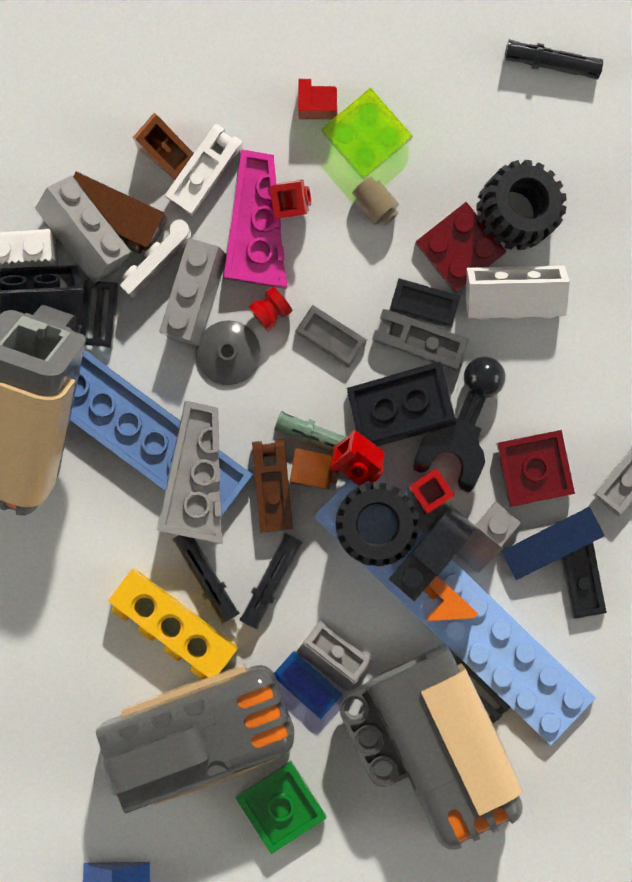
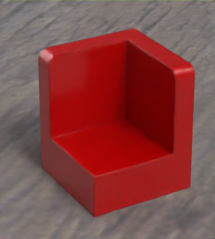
[298,79,337,119]

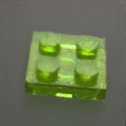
[321,87,413,180]

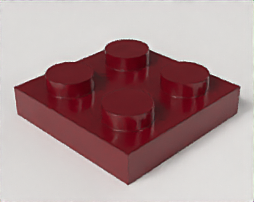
[415,202,507,293]
[496,430,575,507]

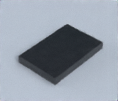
[347,361,457,447]

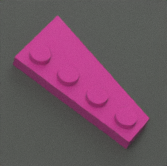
[222,149,288,289]

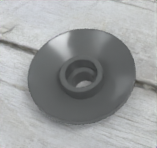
[196,320,261,385]

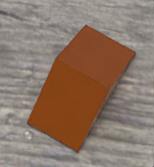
[132,113,194,179]

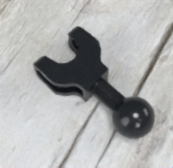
[413,356,506,493]

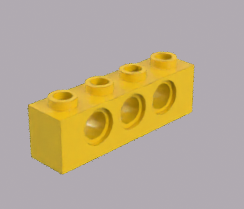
[108,568,239,679]

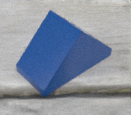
[83,862,150,882]

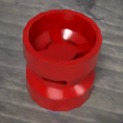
[248,286,293,332]

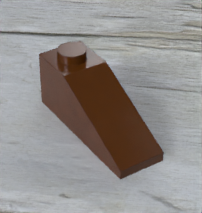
[73,171,167,254]

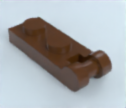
[252,439,293,533]

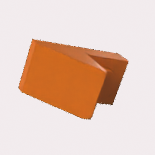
[424,576,478,621]

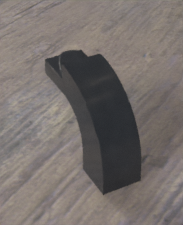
[388,504,475,601]

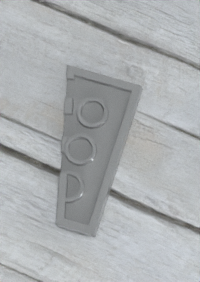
[157,401,222,544]

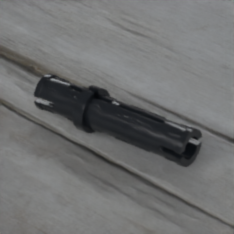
[504,39,603,80]
[239,533,303,629]
[172,535,240,624]

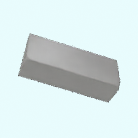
[297,620,372,691]

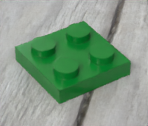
[236,760,327,854]

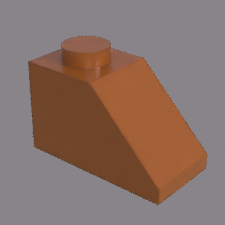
[290,448,339,490]

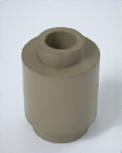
[352,176,399,226]

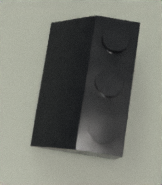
[0,265,84,328]

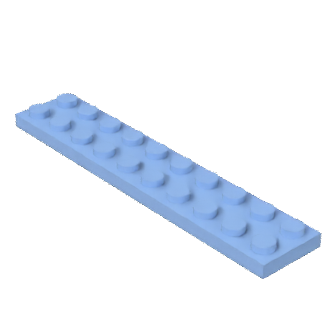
[314,479,596,746]

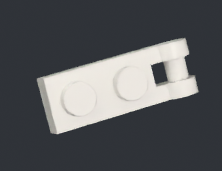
[165,124,243,216]
[120,220,192,299]

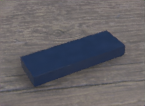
[501,506,605,580]

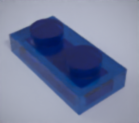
[274,650,343,719]

